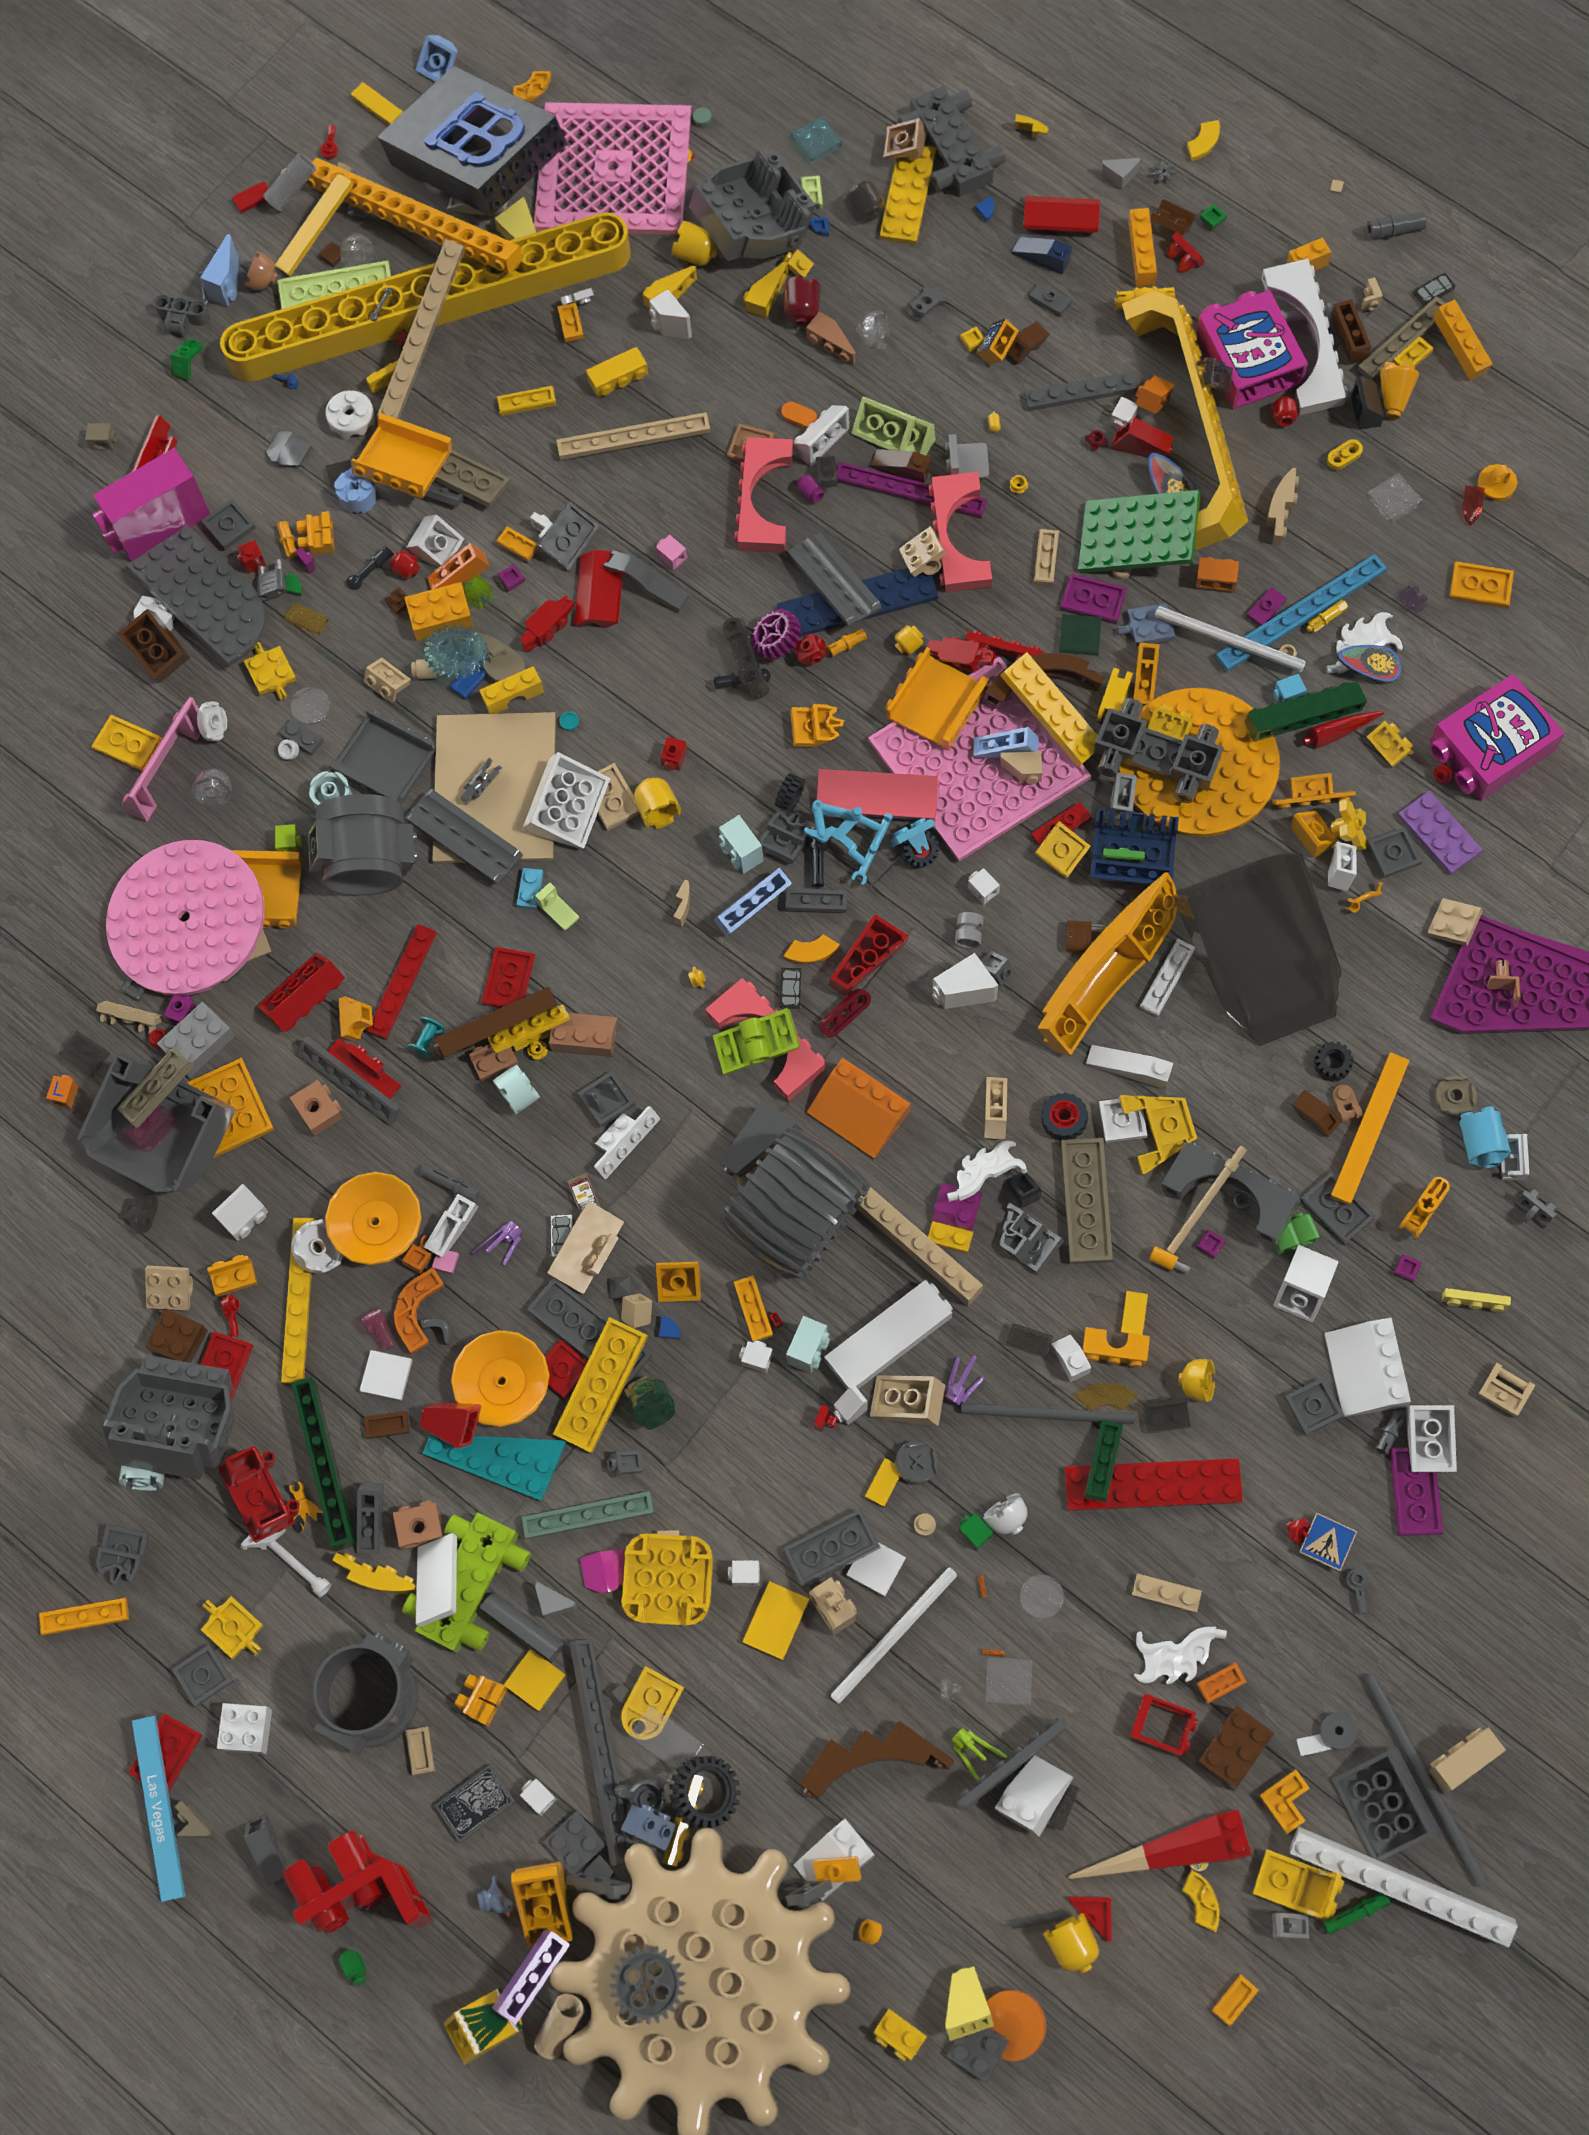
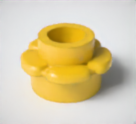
[1009,475,1028,494]
[527,1040,548,1060]

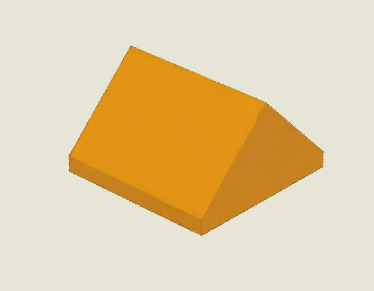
[1290,811,1340,858]
[656,1262,701,1302]

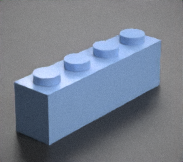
[713,867,792,936]

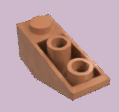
[806,311,856,365]

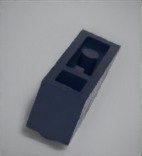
[1012,237,1072,274]

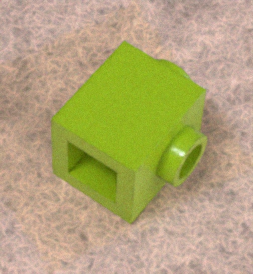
[275,824,302,852]

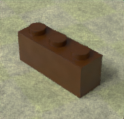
[1331,299,1372,364]

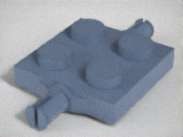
[1117,603,1175,647]

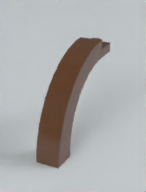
[983,653,1104,708]

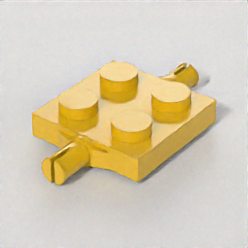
[244,642,296,700]
[200,1596,264,1660]

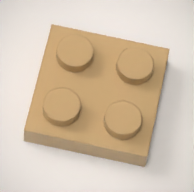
[1427,898,1483,946]

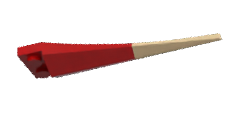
[1069,1809,1252,1879]

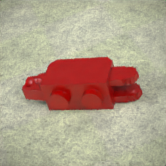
[520,595,575,652]
[926,637,996,673]

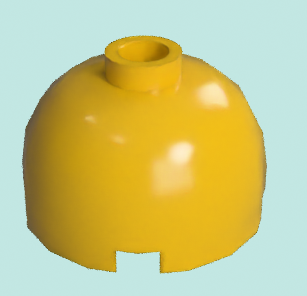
[1178,1359,1215,1402]

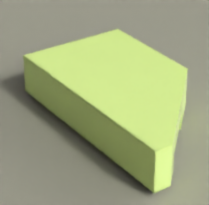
[801,176,823,209]

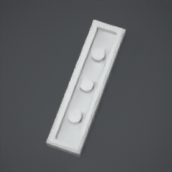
[1140,938,1196,1017]

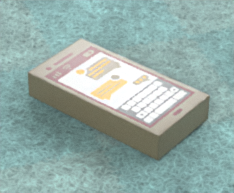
[567,1173,600,1213]

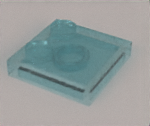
[791,116,842,163]

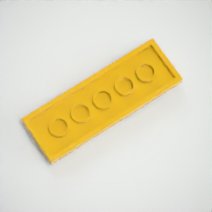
[880,146,936,245]
[1000,652,1098,767]
[553,1317,648,1453]

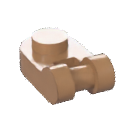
[1332,1085,1363,1123]

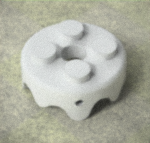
[325,390,375,440]
[291,1219,343,1274]

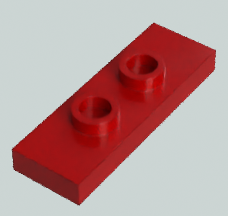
[1031,802,1092,846]

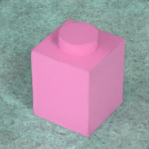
[656,535,687,570]

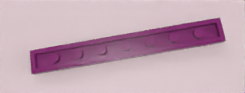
[834,462,987,519]

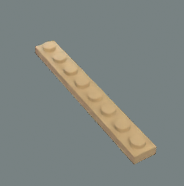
[557,412,711,460]

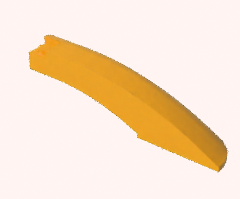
[1037,873,1177,1056]

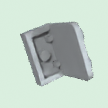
[945,434,989,479]

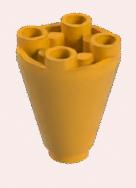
[1380,362,1419,419]

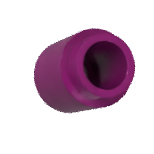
[797,475,825,503]

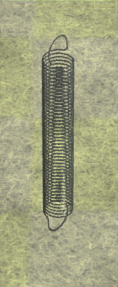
[1004,1911,1070,1929]

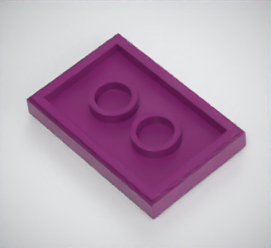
[1060,573,1127,625]

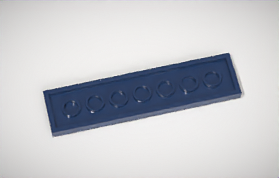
[777,568,939,637]

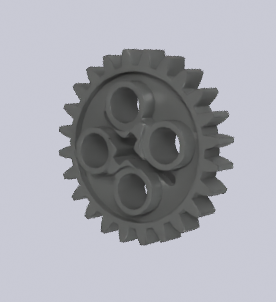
[609,1945,686,2025]

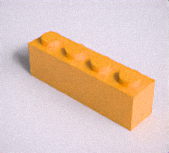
[1128,208,1157,287]
[1433,299,1493,381]

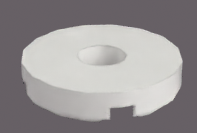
[197,701,227,741]

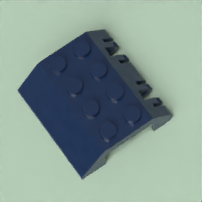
[1090,808,1179,885]

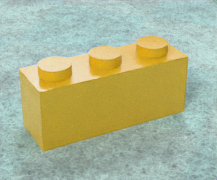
[586,347,648,398]

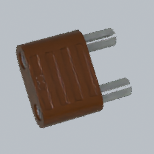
[1066,920,1106,953]

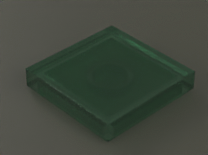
[1059,614,1102,656]

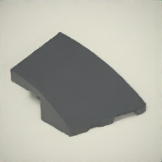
[999,1203,1064,1275]

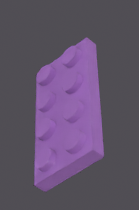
[1398,791,1483,875]

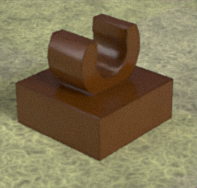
[384,588,407,615]

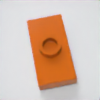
[1196,1662,1247,1704]

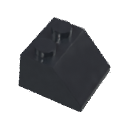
[1351,375,1386,430]

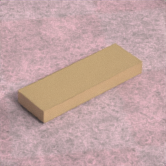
[1034,529,1059,586]

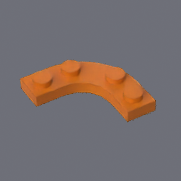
[394,1267,445,1354]

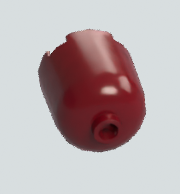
[783,276,821,326]

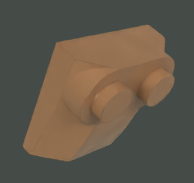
[883,118,925,160]

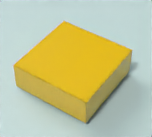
[960,326,984,352]

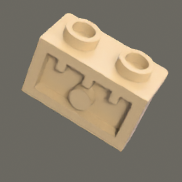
[363,658,411,703]

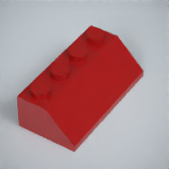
[256,952,345,1032]

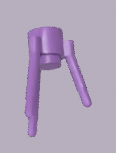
[472,1221,522,1266]
[944,1356,984,1406]

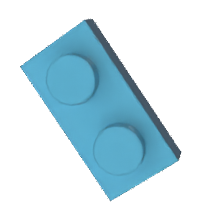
[517,868,544,910]

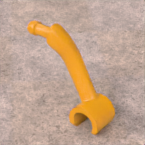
[1346,881,1382,913]

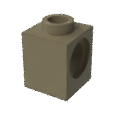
[85,423,117,450]

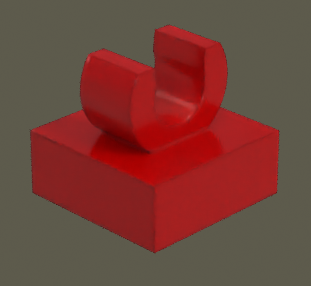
[814,1405,838,1432]

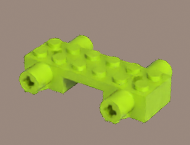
[402,1512,531,1654]

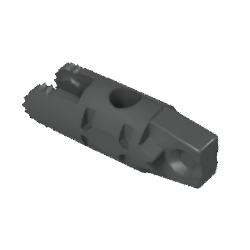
[461,758,503,804]

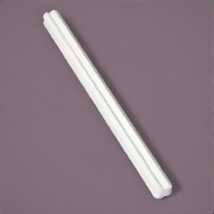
[1155,606,1306,672]
[831,1568,957,1704]

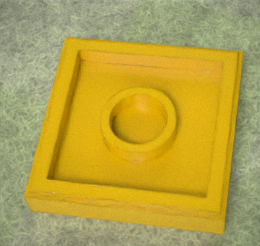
[1034,822,1091,878]
[504,1649,566,1712]

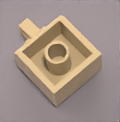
[809,1578,857,1635]

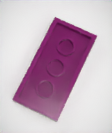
[1389,1447,1443,1536]

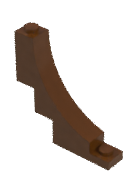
[800,1721,954,1799]

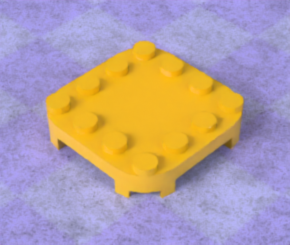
[621,1533,713,1626]

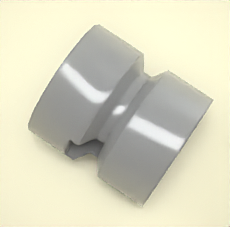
[955,912,984,949]

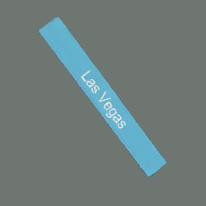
[132,1716,185,1902]

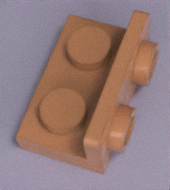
[469,1044,518,1082]

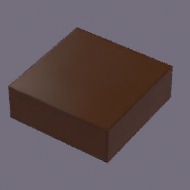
[319,241,346,267]

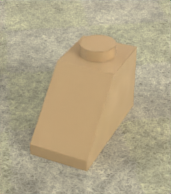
[1000,751,1042,784]

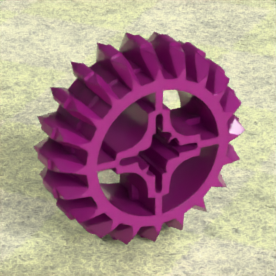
[750,608,802,661]

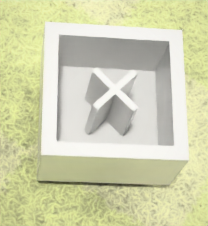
[217,1703,272,1755]

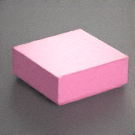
[432,1251,459,1274]

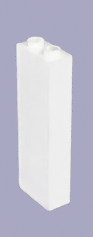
[824,1280,953,1390]

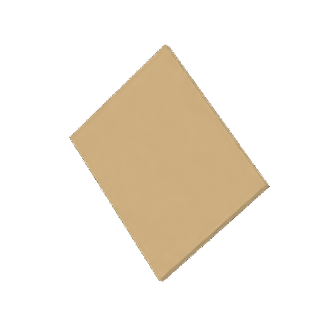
[433,712,556,864]

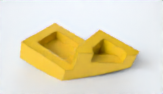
[1015,114,1048,138]

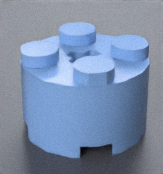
[335,467,376,514]

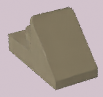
[175,1800,216,1838]

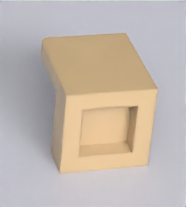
[621,1293,652,1328]

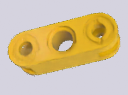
[1097,668,1133,722]

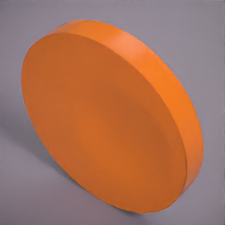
[987,1990,1046,2061]

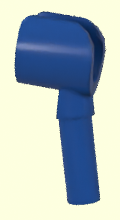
[274,374,299,389]

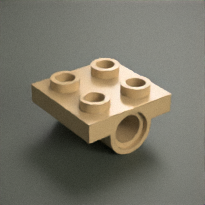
[899,526,946,577]
[145,1266,193,1310]

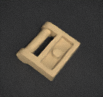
[1478,1362,1535,1418]

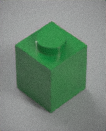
[959,1513,993,1551]

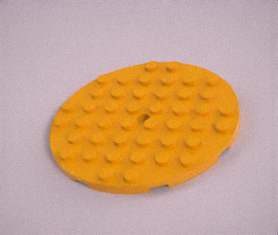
[1119,688,1280,837]

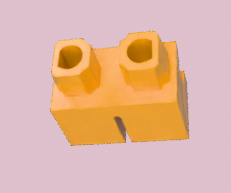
[296,511,335,555]
[454,1675,508,1727]

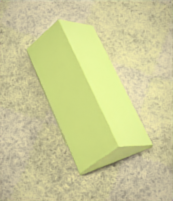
[851,397,935,455]

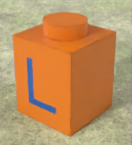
[46,1075,79,1109]

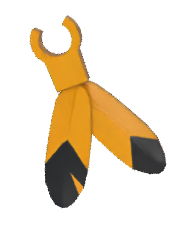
[289,1481,325,1533]

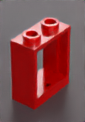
[1129,1693,1198,1758]

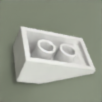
[1406,1405,1457,1472]
[995,1755,1073,1837]
[794,1819,874,1901]

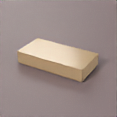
[406,1726,435,1776]

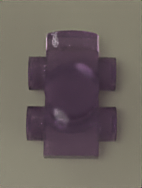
[1399,586,1427,613]

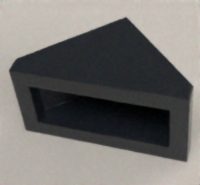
[1007,1172,1042,1208]

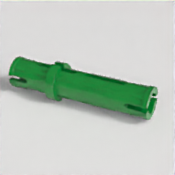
[1323,1893,1391,1936]

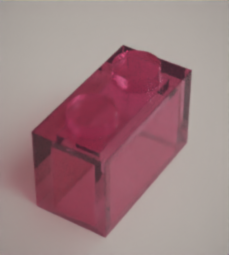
[127,1105,179,1152]

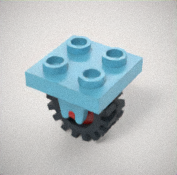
[889,818,940,868]

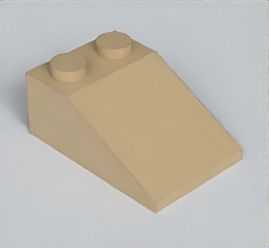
[870,1375,945,1426]

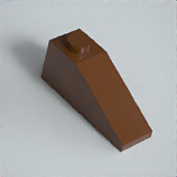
[870,449,931,483]

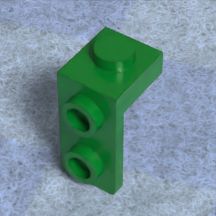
[171,339,204,380]

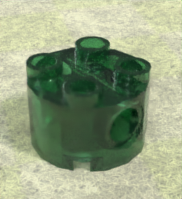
[628,1378,675,1430]

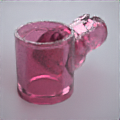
[361,1307,396,1351]

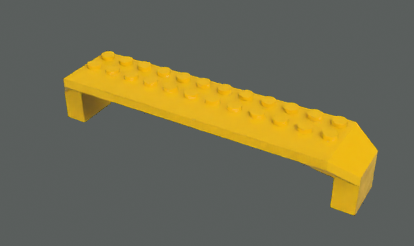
[1122,290,1248,550]

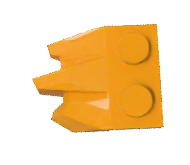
[790,704,844,747]

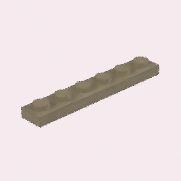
[1358,296,1445,381]

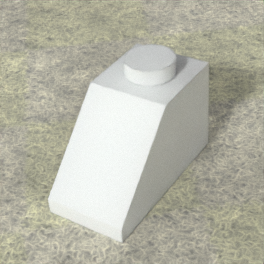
[1328,841,1357,891]
[1051,1335,1091,1382]
[833,1384,868,1426]

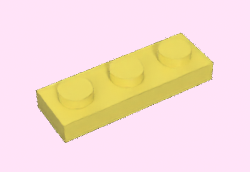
[1441,1288,1511,1312]

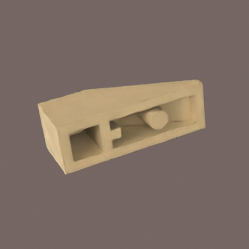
[984,1077,1007,1139]

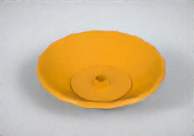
[325,1172,422,1265]
[451,1330,550,1427]

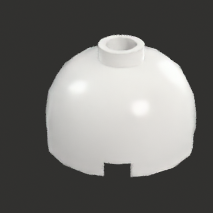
[983,1493,1028,1535]

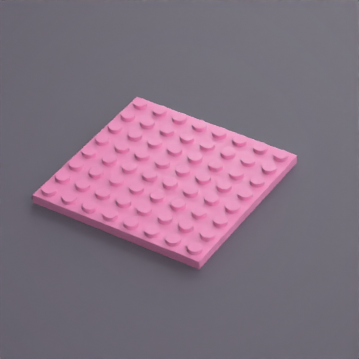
[868,657,1091,862]

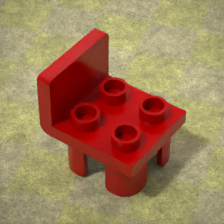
[282,1830,434,1934]

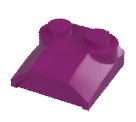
[931,1183,983,1232]

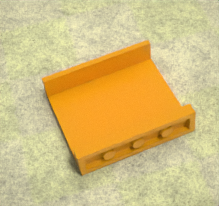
[885,647,989,751]
[231,850,303,929]

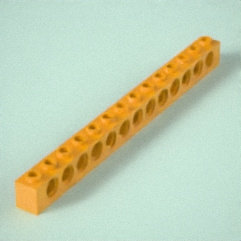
[306,158,523,274]

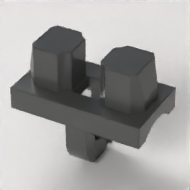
[1514,1188,1557,1229]

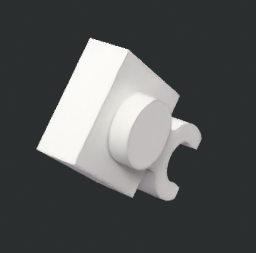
[560,288,593,305]

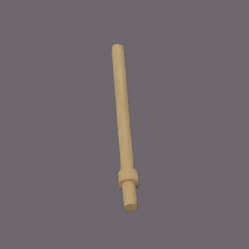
[1167,1145,1247,1254]

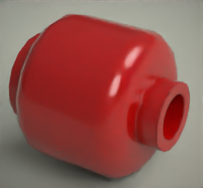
[1272,397,1298,427]
[390,550,421,579]

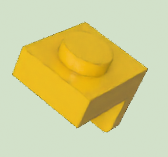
[782,249,814,278]

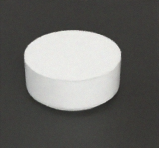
[278,740,299,760]

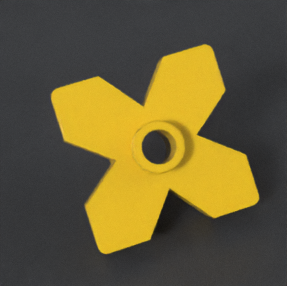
[1331,799,1367,851]

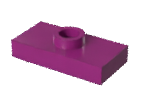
[1247,587,1287,626]

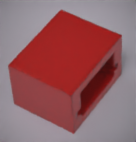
[769,1311,784,1329]

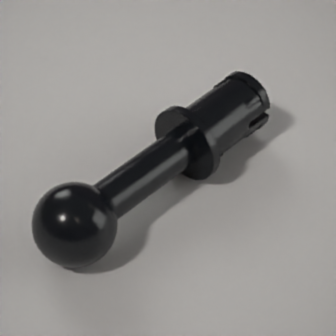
[347,545,394,590]
[714,668,771,689]

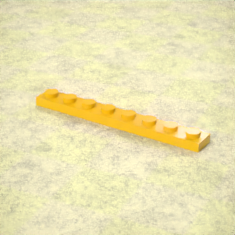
[281,1218,316,1384]

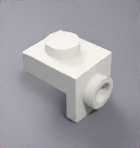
[530,512,553,541]

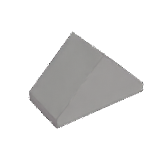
[1101,158,1140,189]
[1110,772,1137,813]
[535,1582,577,1619]
[1272,1913,1309,1939]

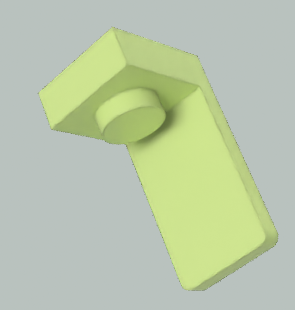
[535,883,579,931]

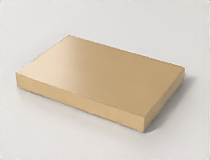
[597,763,640,831]

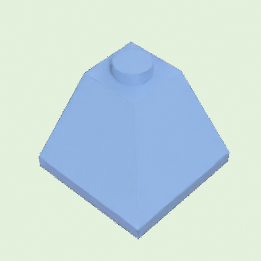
[416,35,458,82]

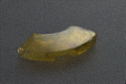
[1076,1383,1137,1411]

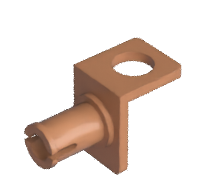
[1487,960,1520,1007]

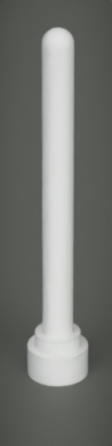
[267,1541,331,1598]

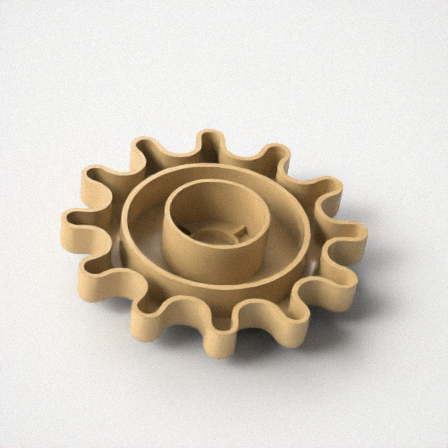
[550,1828,851,2135]

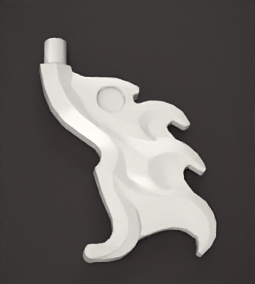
[1326,612,1403,674]
[947,1141,1027,1202]
[1134,1627,1227,1684]

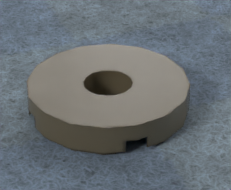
[1434,1075,1477,1117]

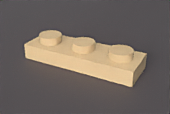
[1132,1573,1202,1613]

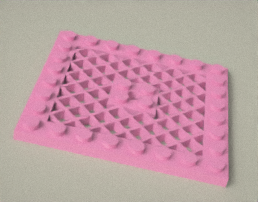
[534,102,692,235]

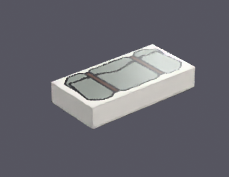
[551,1215,573,1258]

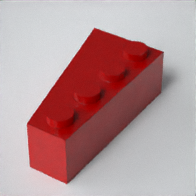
[828,914,909,996]

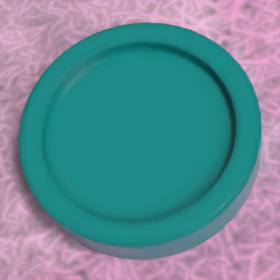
[559,711,579,731]

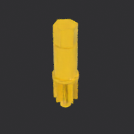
[1306,599,1348,632]

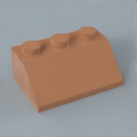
[549,1013,618,1057]

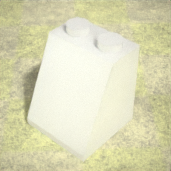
[932,953,998,1009]
[1273,1245,1339,1323]

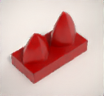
[1168,232,1205,273]

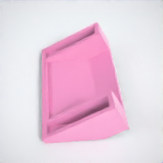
[122,697,201,822]

